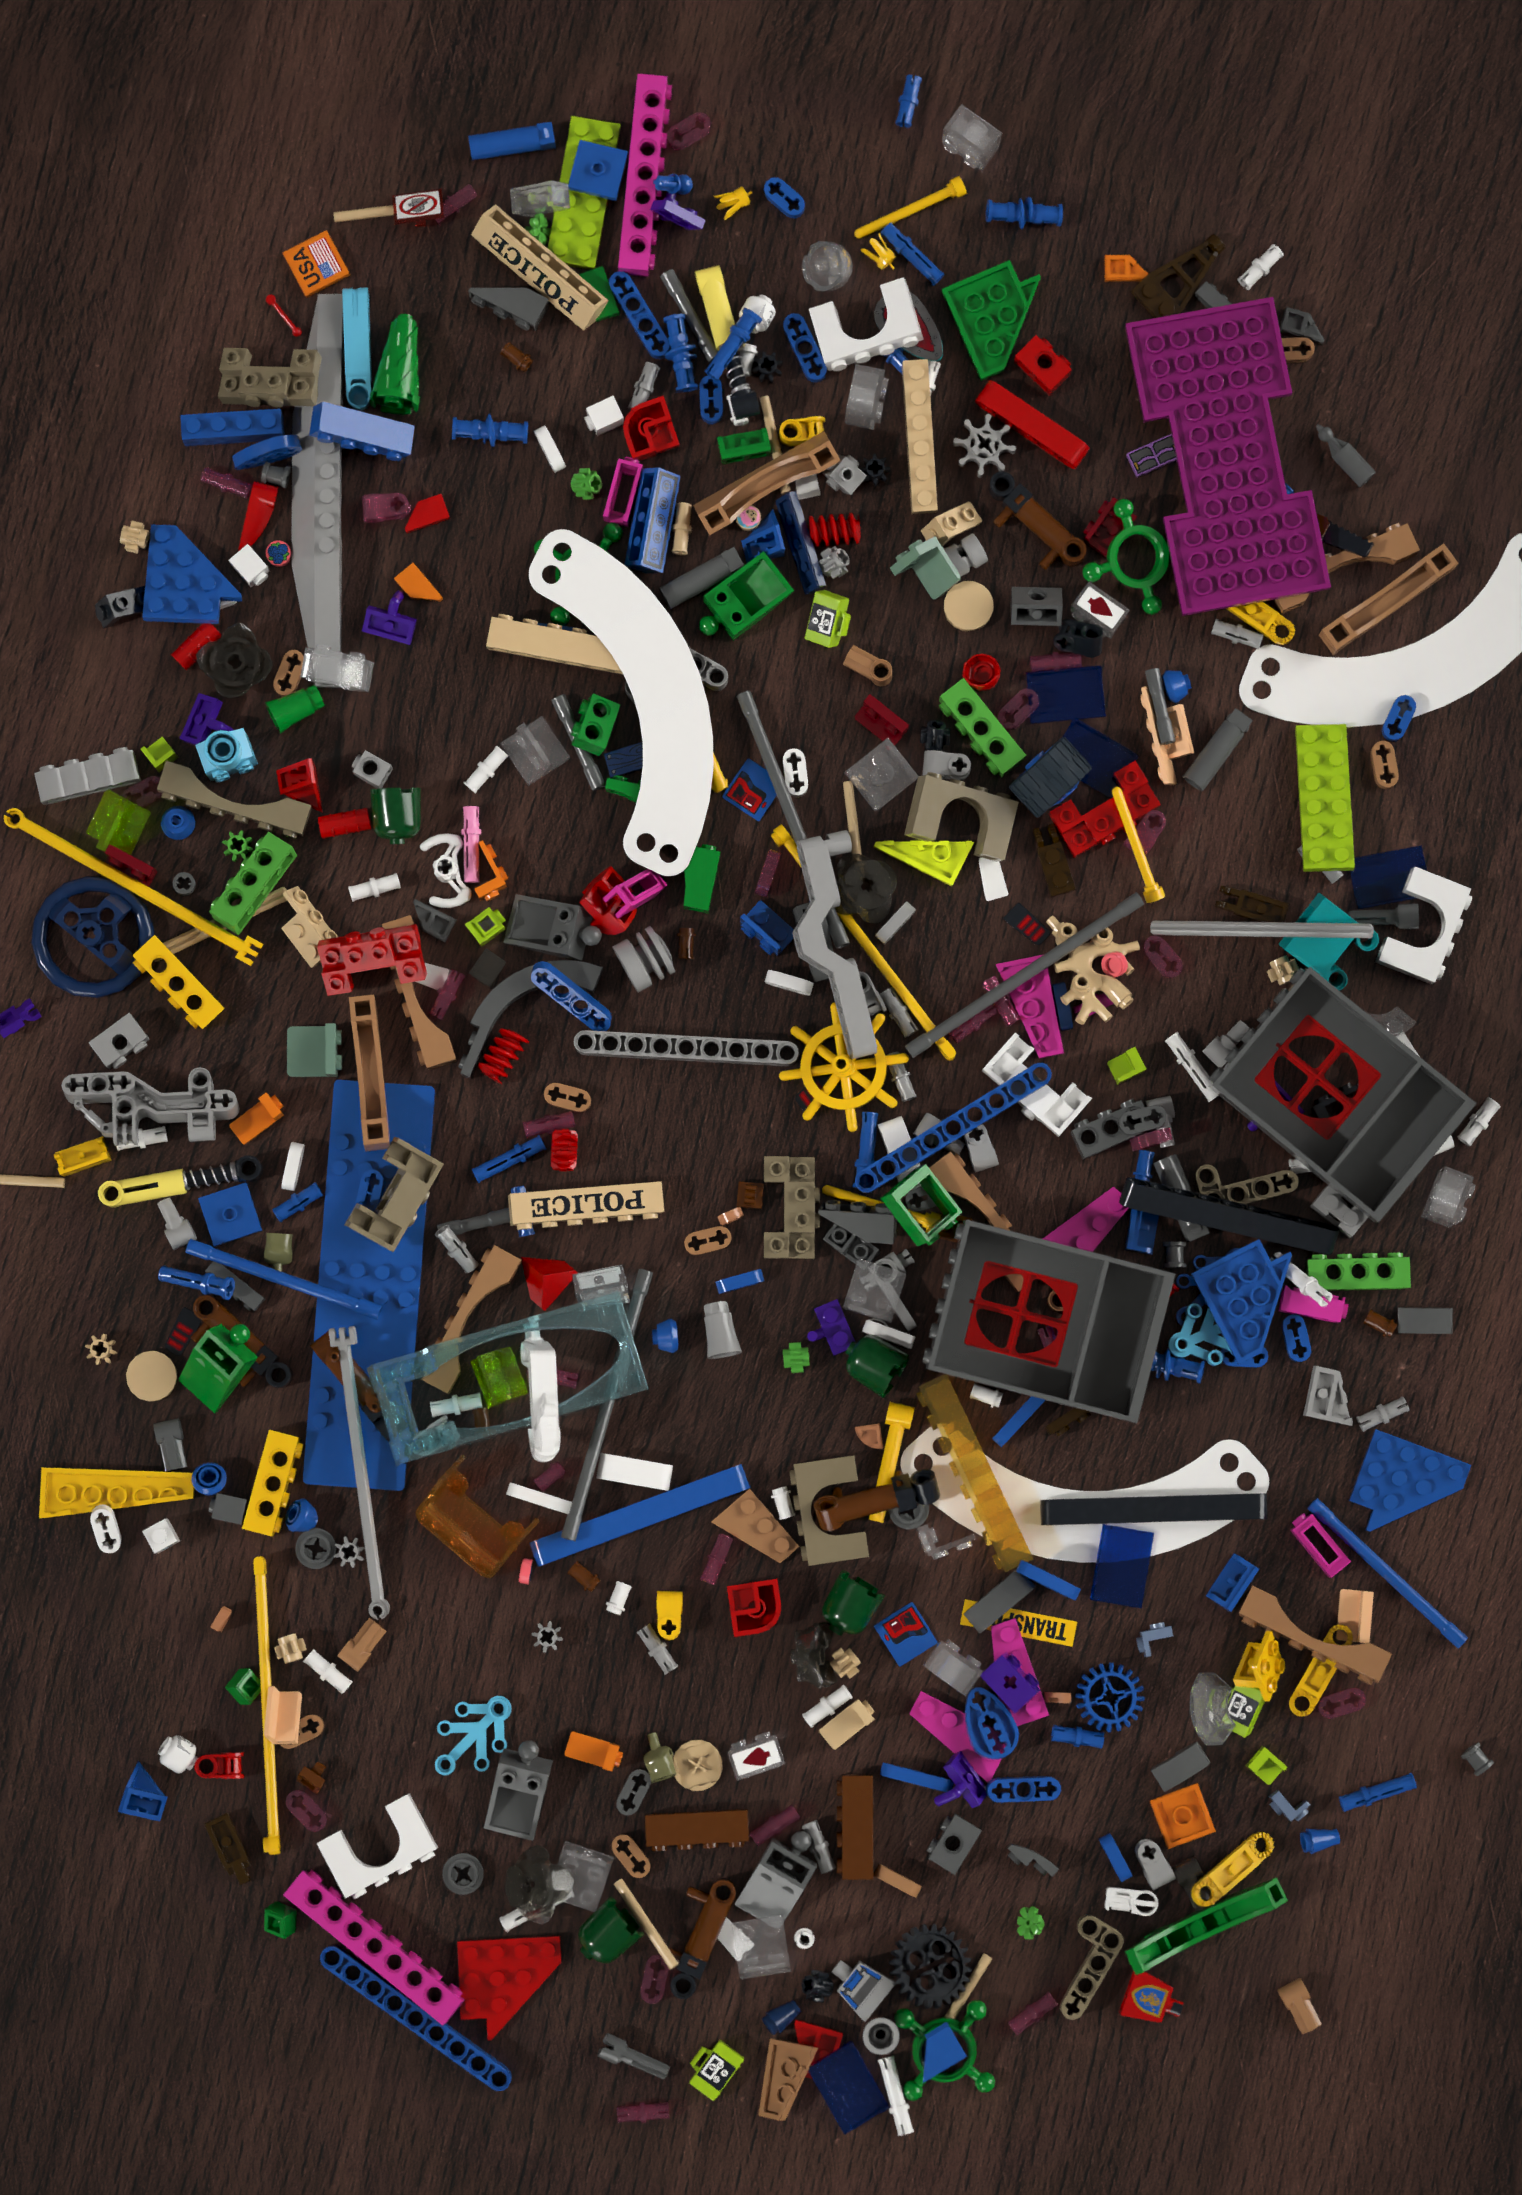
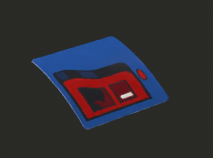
[722,759,777,821]
[874,1602,937,1666]

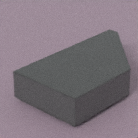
[1279,307,1324,345]
[413,899,457,943]

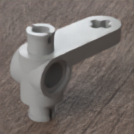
[859,1249,917,1332]

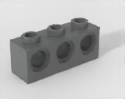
[1070,1098,1150,1160]

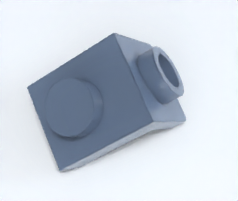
[1136,1622,1173,1657]
[1269,1790,1310,1821]

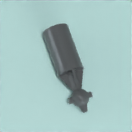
[1316,424,1376,488]

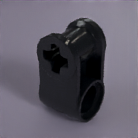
[1053,619,1103,658]

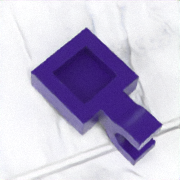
[0,998,42,1038]

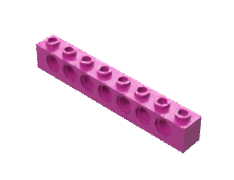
[618,74,672,277]
[283,1870,465,2025]

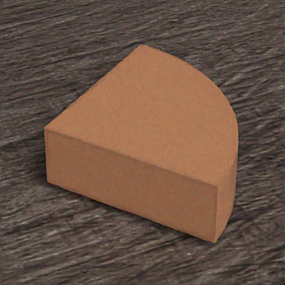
[854,1423,884,1449]
[1044,1692,1071,1703]

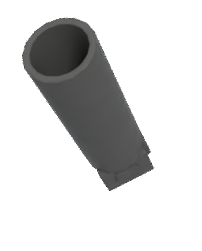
[659,547,744,609]
[1183,708,1253,791]
[1153,1154,1209,1243]

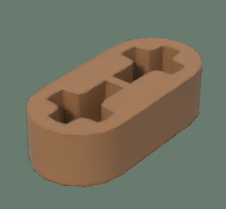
[1281,337,1315,363]
[273,650,306,697]
[1370,741,1399,789]
[544,1083,591,1113]
[684,1226,732,1255]
[280,1714,324,1749]
[612,1834,651,1878]
[874,1864,922,1898]

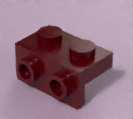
[1083,497,1137,558]

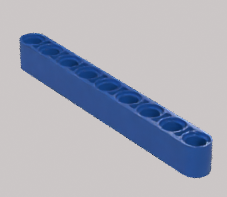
[855,1063,1052,1193]
[529,1464,750,1567]
[320,1945,512,2091]

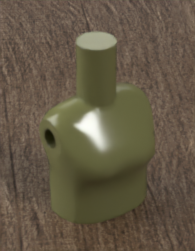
[264,1233,293,1272]
[643,1733,677,1783]

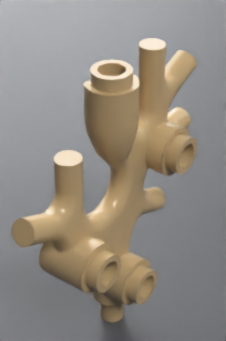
[1046,916,1140,1025]

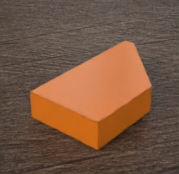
[1104,255,1149,282]
[394,563,443,601]

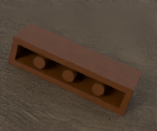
[837,1775,873,1880]
[645,1809,749,1851]

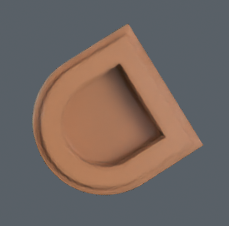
[717,1207,744,1226]
[211,1606,232,1633]

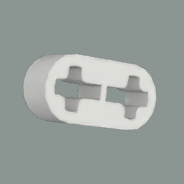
[534,425,566,472]
[783,749,808,797]
[765,970,814,996]
[282,1142,305,1191]
[90,1504,122,1553]

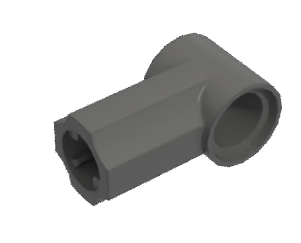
[153,1418,188,1471]

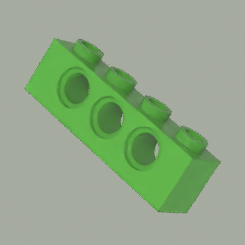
[939,678,1026,778]
[209,832,297,935]
[1305,1253,1411,1291]

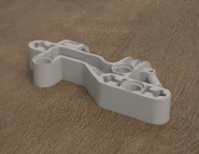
[61,1067,240,1146]

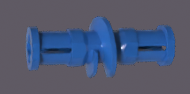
[986,197,1063,229]
[663,314,698,393]
[452,414,528,447]
[1151,1348,1205,1384]

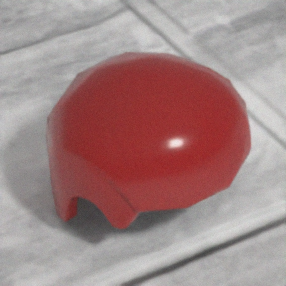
[962,653,1000,691]

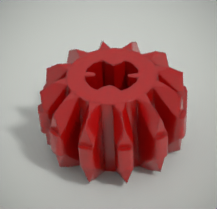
[551,1128,578,1172]

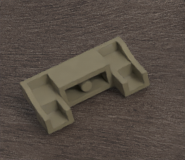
[218,348,322,408]
[344,1137,444,1252]
[764,1156,820,1259]

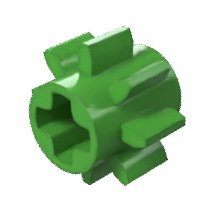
[571,468,602,500]
[222,830,254,862]
[783,1342,810,1373]

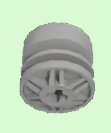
[612,926,675,993]

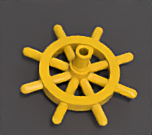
[779,1002,909,1132]

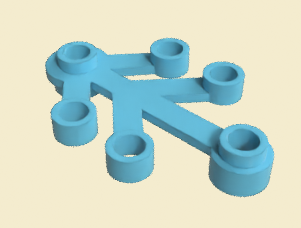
[1168,1303,1233,1366]
[435,1696,512,1775]

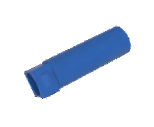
[468,122,556,160]

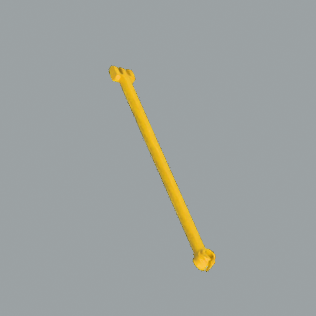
[4,808,264,966]
[771,824,956,1061]
[253,1556,280,1855]

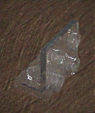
[843,1259,906,1323]
[915,1524,976,1560]
[548,1841,614,1912]
[732,1915,791,1979]

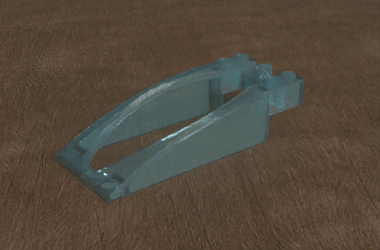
[367,1292,648,1466]

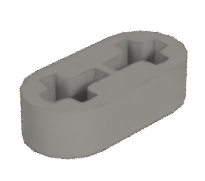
[875,902,916,945]

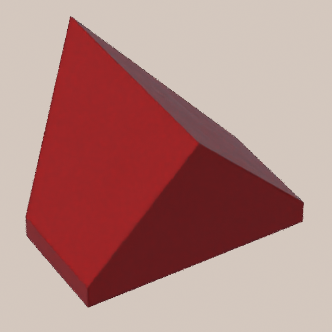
[276,759,323,813]
[521,1257,578,1311]

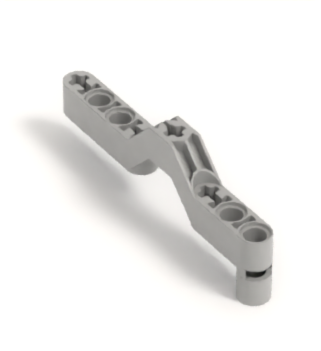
[792,830,877,1059]

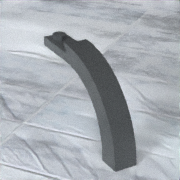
[458,960,603,1079]

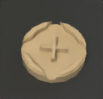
[944,581,993,631]
[126,1351,178,1402]
[673,1740,723,1791]

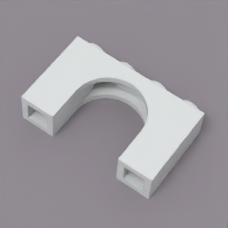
[809,277,924,371]
[1375,867,1472,984]
[317,1793,438,1900]

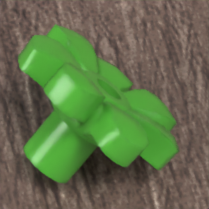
[524,213,551,245]
[1017,1906,1044,1940]

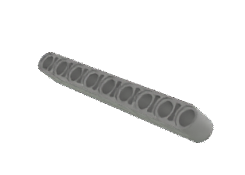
[574,1030,799,1066]

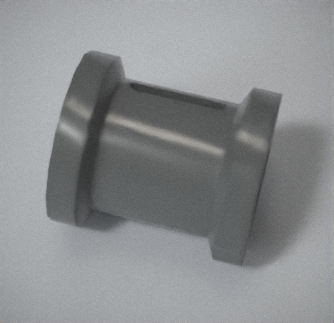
[261,462,291,489]
[1163,1242,1186,1268]
[1460,1742,1494,1776]

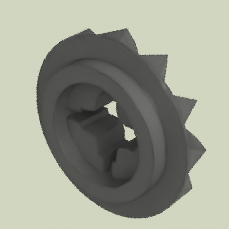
[888,1501,929,1529]
[295,1528,336,1569]
[443,1853,484,1895]

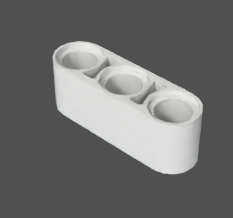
[878,1116,921,1190]
[596,1453,673,1491]

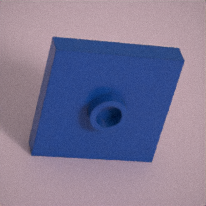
[568,140,628,201]
[198,1182,263,1247]

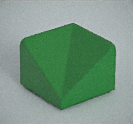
[225,1668,261,1705]
[264,1901,297,1939]

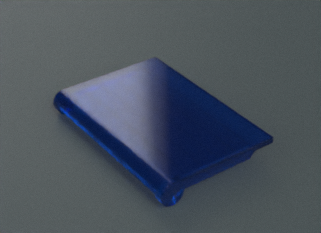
[1026,665,1106,724]
[1063,717,1139,799]
[1350,846,1427,909]
[1090,1524,1154,1608]
[808,2041,890,2135]

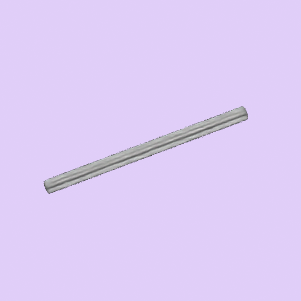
[1150,921,1374,938]

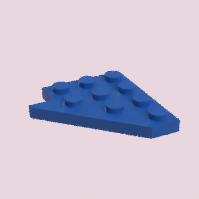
[142,525,242,624]
[1191,1239,1292,1365]
[1349,1429,1471,1532]

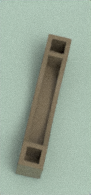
[157,761,312,839]

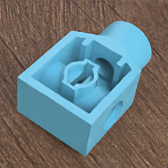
[195,728,258,783]

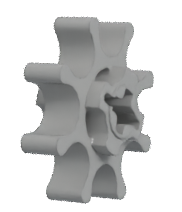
[953,414,1016,478]

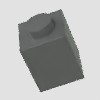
[209,1493,249,1525]

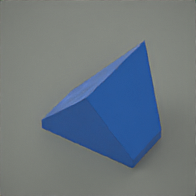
[741,509,785,563]
[118,1760,168,1822]
[923,2022,967,2083]

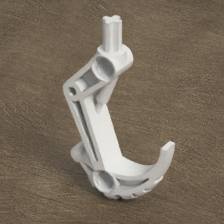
[520,1318,561,1462]

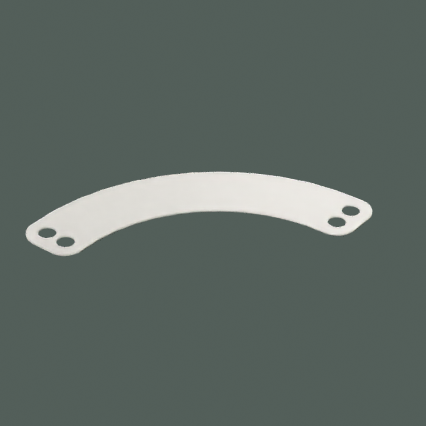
[529,529,713,876]
[1239,533,1522,727]
[900,1423,1269,1563]

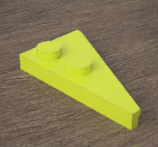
[873,841,974,886]

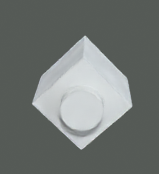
[584,396,624,436]
[229,544,269,587]
[142,1519,180,1554]

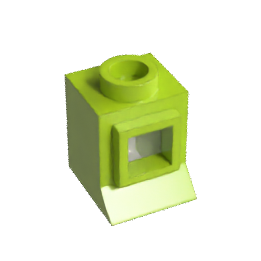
[465,907,506,948]

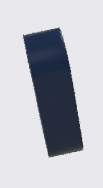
[1052,982,1073,1031]

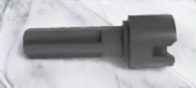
[1348,904,1419,929]
[597,2033,669,2079]

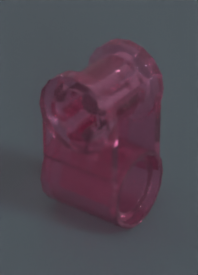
[362,493,411,523]
[1123,810,1166,856]

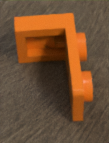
[475,840,509,902]
[229,1093,284,1145]
[565,1731,623,1771]

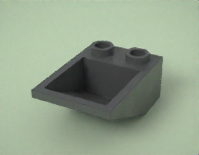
[503,894,602,961]
[484,1740,553,1841]
[734,1831,817,1931]

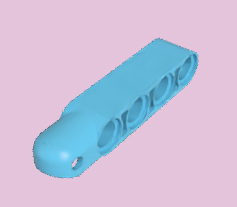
[342,288,372,410]

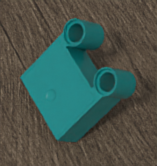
[1278,893,1379,990]

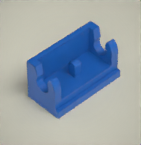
[1125,1209,1159,1255]
[1205,1553,1259,1612]

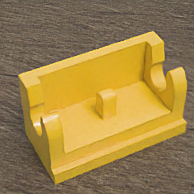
[54,1136,111,1177]

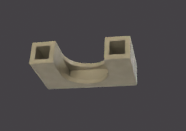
[904,772,1019,862]
[789,1455,869,1566]

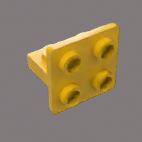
[1233,1631,1285,1702]

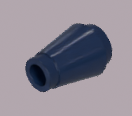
[762,2000,801,2035]

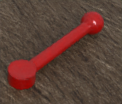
[266,295,302,337]

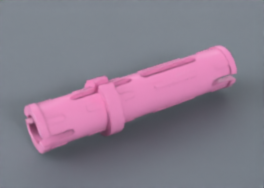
[461,806,481,883]

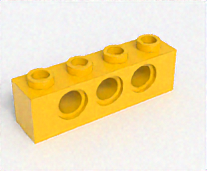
[132,935,225,1029]
[242,1430,303,1537]

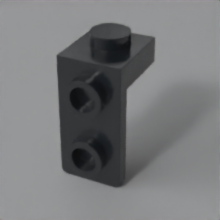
[94,586,145,628]
[1311,1083,1358,1118]

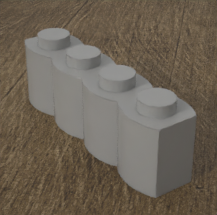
[34,747,141,805]

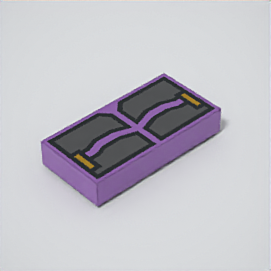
[1126,434,1177,478]

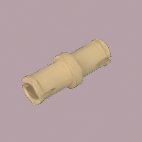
[672,502,692,555]

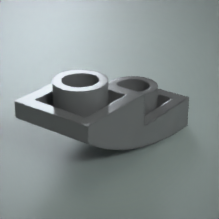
[823,1223,881,1272]
[1398,1307,1453,1334]
[1151,1741,1210,1792]
[1007,1843,1059,1877]

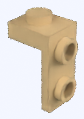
[921,501,982,546]
[819,1699,875,1750]

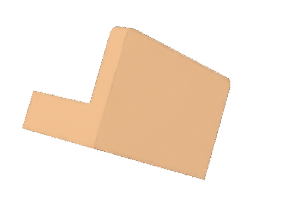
[1336,1589,1374,1643]
[264,1686,302,1744]

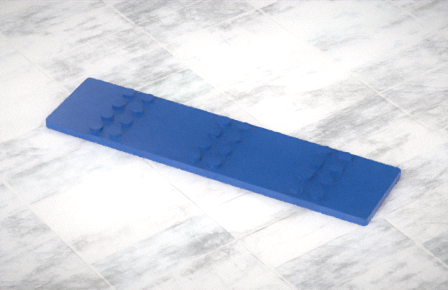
[303,1080,435,1491]

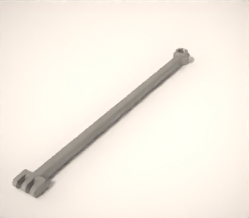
[329,1326,390,1620]

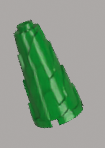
[369,314,420,415]

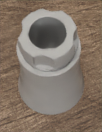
[704,1301,742,1359]
[863,2018,899,2055]

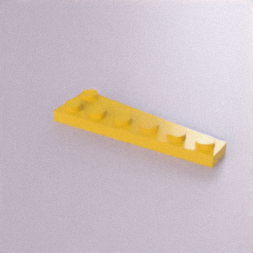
[39,1468,195,1518]

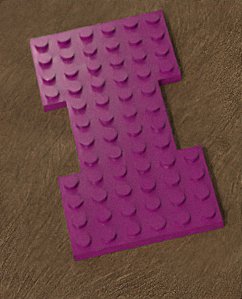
[1125,297,1331,616]

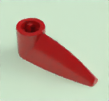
[238,481,279,551]

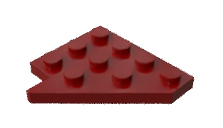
[457,1936,562,2040]

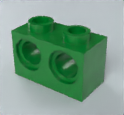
[571,693,620,756]

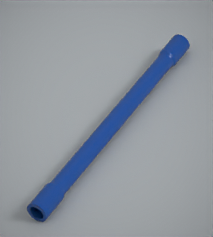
[186,1239,382,1320]
[1307,1498,1468,1649]

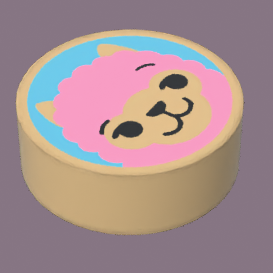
[736,505,761,531]

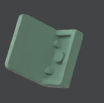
[890,536,961,600]
[287,1023,342,1077]

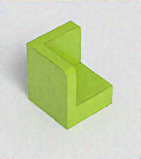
[141,737,179,773]
[1107,1047,1146,1085]
[1245,1746,1288,1785]

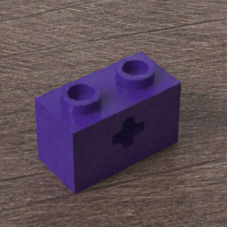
[980,1653,1041,1714]

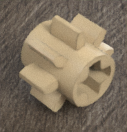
[120,521,149,553]
[1267,955,1300,986]
[85,1334,118,1365]
[274,1633,307,1664]
[829,1648,861,1679]

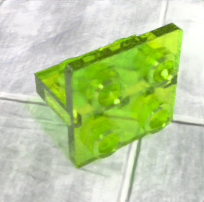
[86,789,151,855]
[470,1346,528,1408]

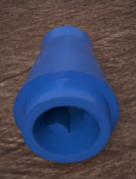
[1300,1829,1340,1854]

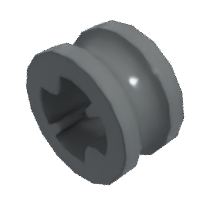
[172,872,196,896]

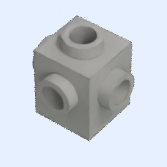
[822,454,867,495]

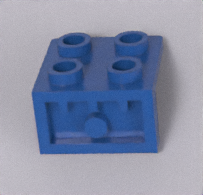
[740,900,794,956]

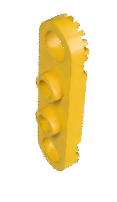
[1226,602,1295,645]
[1289,1624,1353,1717]
[1191,1832,1274,1907]

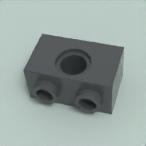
[1010,587,1063,626]
[926,1813,981,1875]

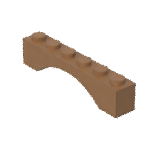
[694,431,841,535]
[1274,523,1420,615]
[1319,543,1459,655]
[382,915,457,1070]
[349,995,390,1151]
[929,1152,1023,1292]
[419,1245,522,1394]
[1239,1585,1392,1685]

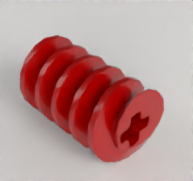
[809,513,861,547]
[477,1028,529,1085]

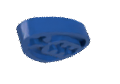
[232,435,302,470]
[1016,1560,1081,1601]
[965,1687,1019,1760]

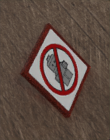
[392,189,445,227]

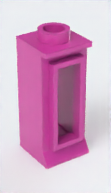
[603,457,643,527]
[603,869,667,918]
[1278,1285,1348,1323]
[1290,1513,1351,1578]

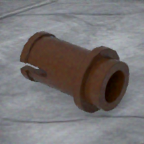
[500,342,533,372]
[676,928,696,959]
[1363,1309,1398,1337]
[472,1407,494,1441]
[567,1561,601,1592]

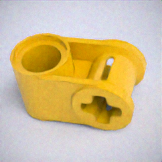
[778,416,825,447]
[657,1591,683,1641]

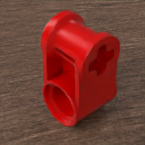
[195,1752,244,1779]

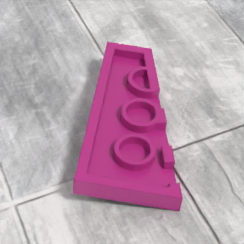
[996,955,1065,1059]
[1043,1187,1128,1252]
[991,1618,1049,1726]
[909,1691,1006,1783]

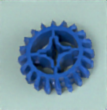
[1075,1662,1145,1732]

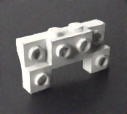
[982,1032,1092,1137]

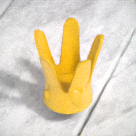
[714,186,752,220]
[860,233,896,270]

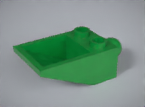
[699,551,794,641]
[178,1324,258,1414]

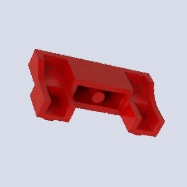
[1049,761,1161,858]
[317,924,427,996]

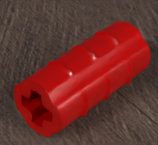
[171,623,222,671]
[318,808,371,839]

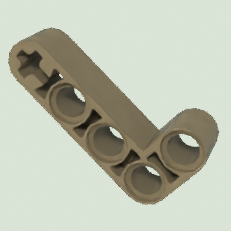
[1194,1164,1299,1204]
[1060,1914,1123,2020]

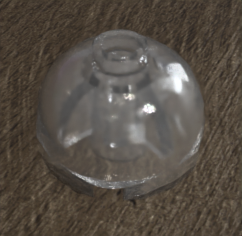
[802,241,853,291]

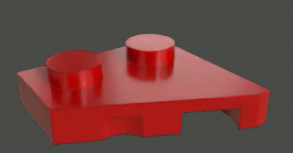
[794,2019,843,2084]

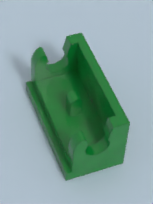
[717,428,771,465]

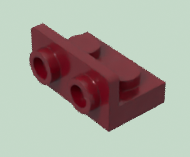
[854,694,909,748]
[105,844,157,887]

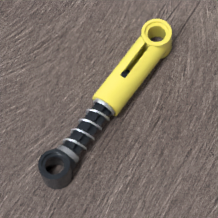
[695,265,760,420]
[98,1155,263,1208]

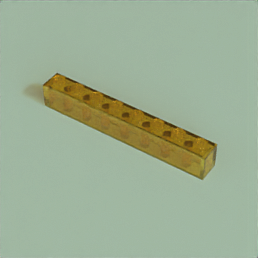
[916,1374,1033,1572]

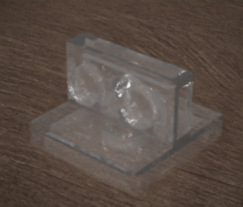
[500,716,570,786]

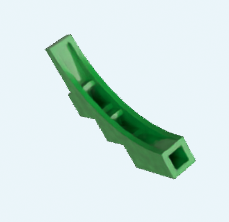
[605,775,721,914]
[1125,1877,1288,1975]

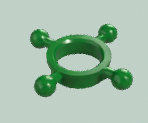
[1082,499,1169,615]
[534,522,623,626]
[894,2000,995,2101]

